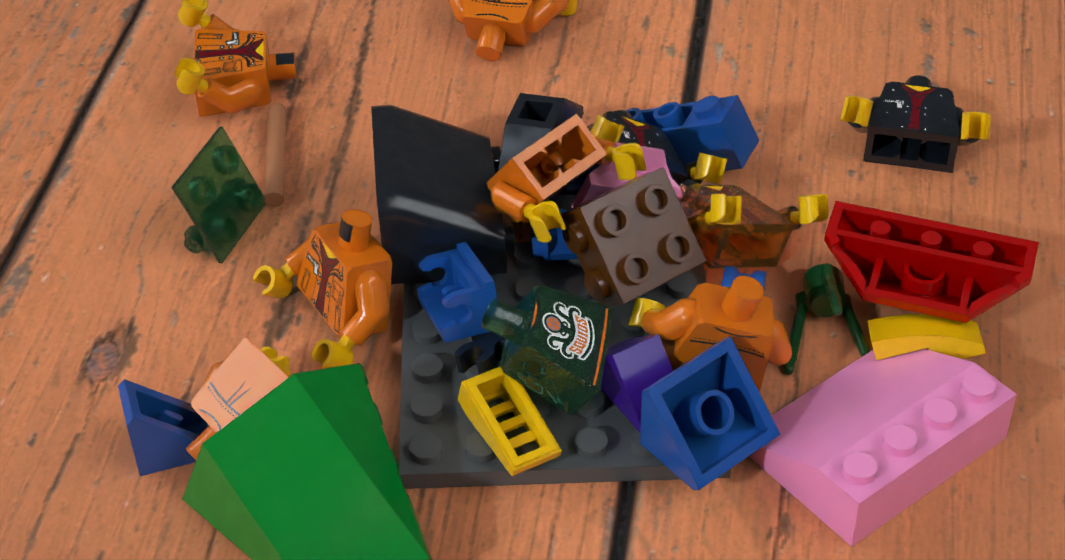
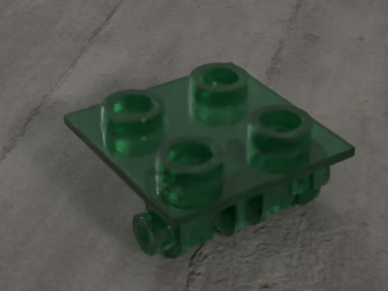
[171,126,266,263]

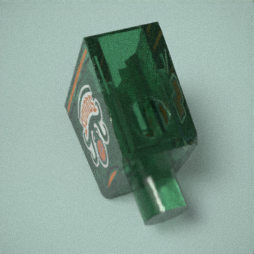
[481,285,614,415]

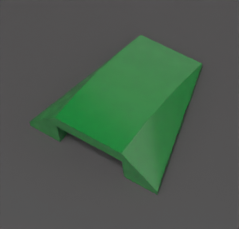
[182,363,432,560]

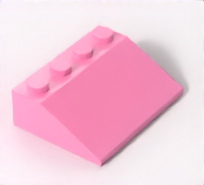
[749,349,1017,547]

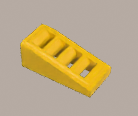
[457,363,562,476]

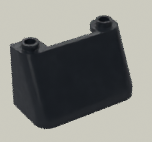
[371,105,516,285]

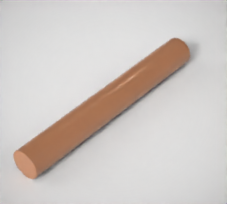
[265,103,286,207]

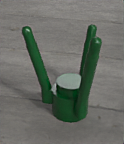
[783,263,870,375]

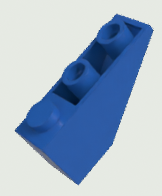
[626,95,759,171]

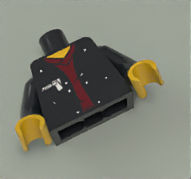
[840,75,992,173]
[585,110,727,188]

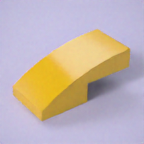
[867,314,986,360]

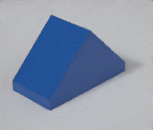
[118,379,209,476]

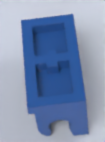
[417,242,499,343]

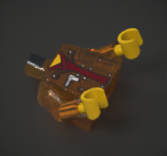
[679,179,829,269]

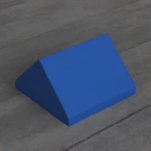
[640,337,780,490]

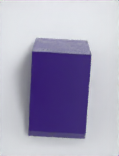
[582,334,673,433]

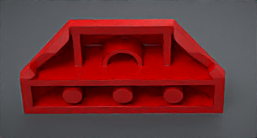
[824,201,1039,323]

